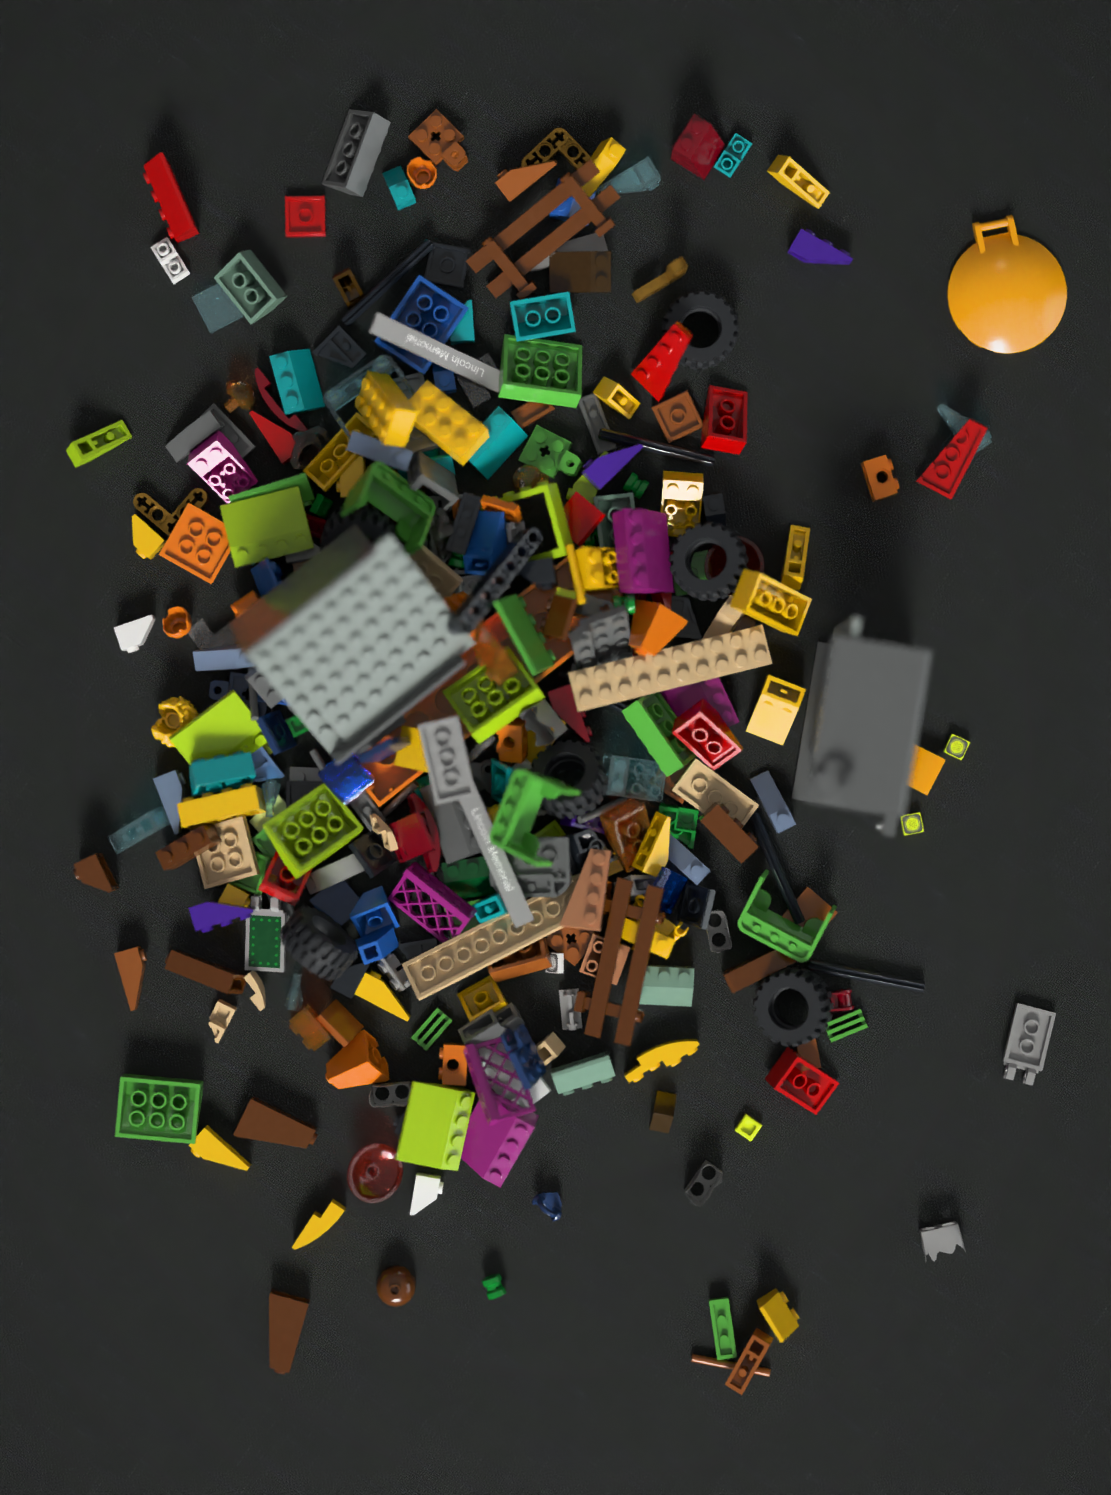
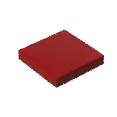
[285,195,326,237]
[551,491,606,547]

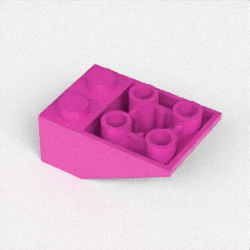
[187,430,258,504]

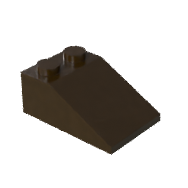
[549,251,611,293]

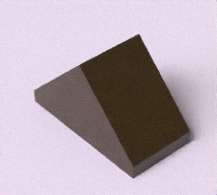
[332,267,364,308]
[649,1090,677,1133]

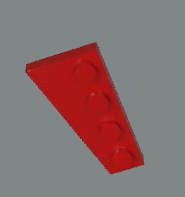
[631,321,693,402]
[916,419,989,499]

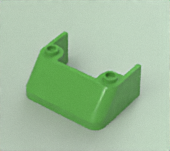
[340,461,436,557]
[489,769,580,866]
[738,869,837,962]

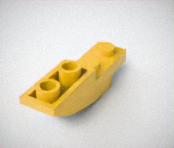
[624,1039,700,1083]

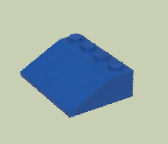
[374,275,469,375]

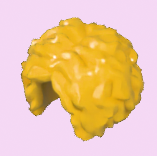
[151,696,199,748]

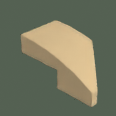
[369,813,398,851]
[243,970,266,1011]
[209,999,237,1043]

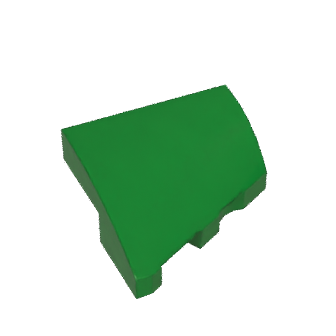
[658,803,699,849]

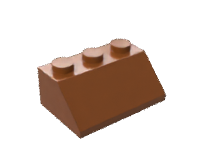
[488,937,553,983]

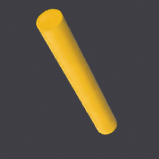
[566,544,586,604]

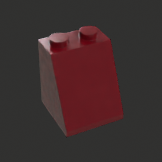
[671,114,726,180]

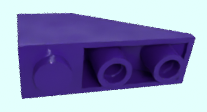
[788,229,853,265]
[188,901,256,933]

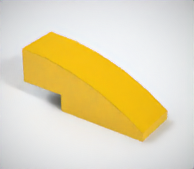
[292,1199,346,1250]

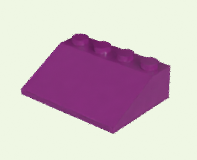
[612,509,674,593]
[660,677,739,727]
[461,1091,539,1188]

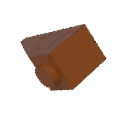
[495,159,558,202]
[114,946,147,1011]
[725,1328,774,1395]

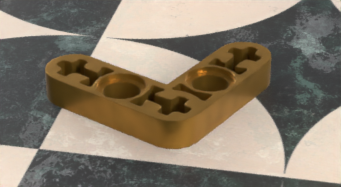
[521,128,591,170]
[632,257,688,303]
[133,488,208,535]

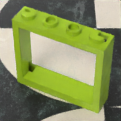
[480,481,573,561]

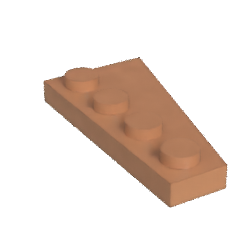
[560,848,611,931]

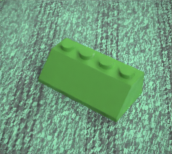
[228,473,315,508]
[621,692,696,777]

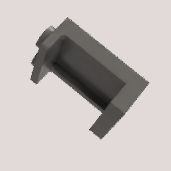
[407,450,459,510]

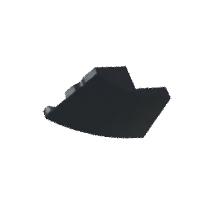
[562,828,618,876]

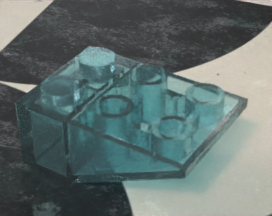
[603,754,666,802]

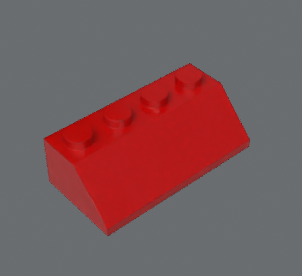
[143,152,200,243]

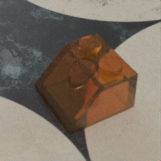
[289,1004,332,1051]

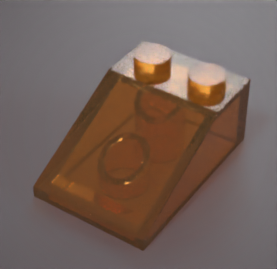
[473,619,519,685]
[600,798,650,873]

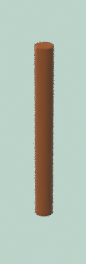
[691,1354,771,1377]

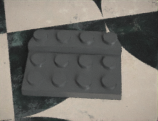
[568,605,633,670]
[490,836,572,898]

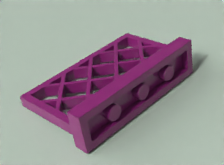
[388,861,477,943]
[463,1036,536,1126]

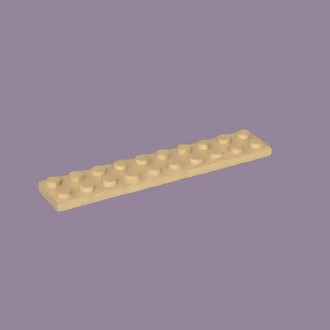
[568,625,772,712]
[402,873,580,1001]

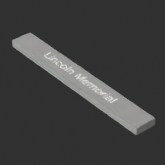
[368,313,500,393]
[459,782,534,928]

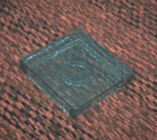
[192,284,244,333]

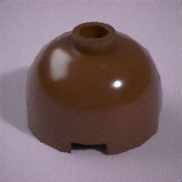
[376,1265,416,1307]

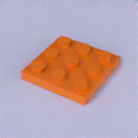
[158,502,231,584]

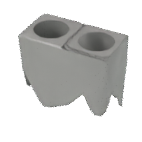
[520,699,568,748]
[706,910,732,953]
[369,1081,411,1107]
[684,1160,723,1206]
[919,1221,966,1262]

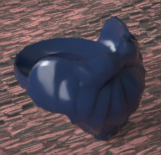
[532,1192,562,1221]

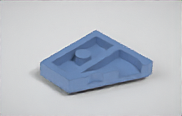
[251,746,285,782]

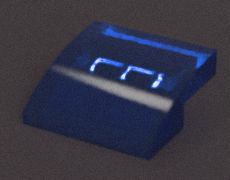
[318,754,375,806]
[652,866,688,914]

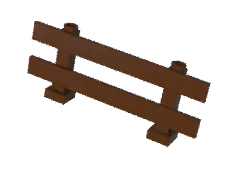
[466,159,621,300]
[573,877,665,1046]

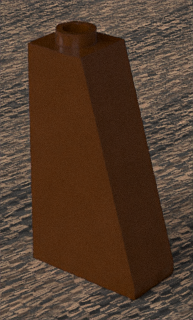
[722,948,797,993]
[165,950,247,994]
[233,1097,318,1149]
[269,1289,310,1374]

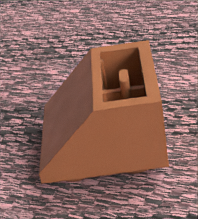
[579,934,630,985]

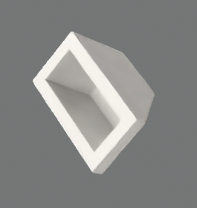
[114,615,156,653]
[410,1172,444,1215]

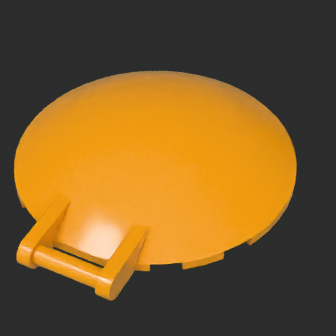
[947,215,1067,353]

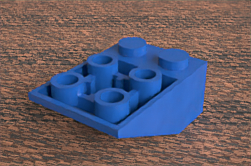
[463,510,507,575]
[251,558,284,598]

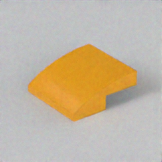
[910,745,945,795]

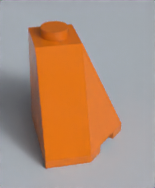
[629,599,688,657]
[325,1029,389,1089]

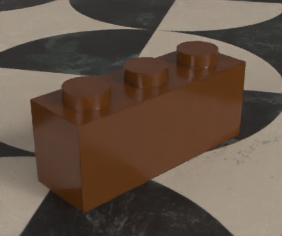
[698,802,758,864]
[155,824,222,870]

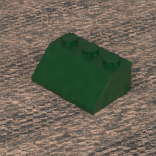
[442,856,496,899]

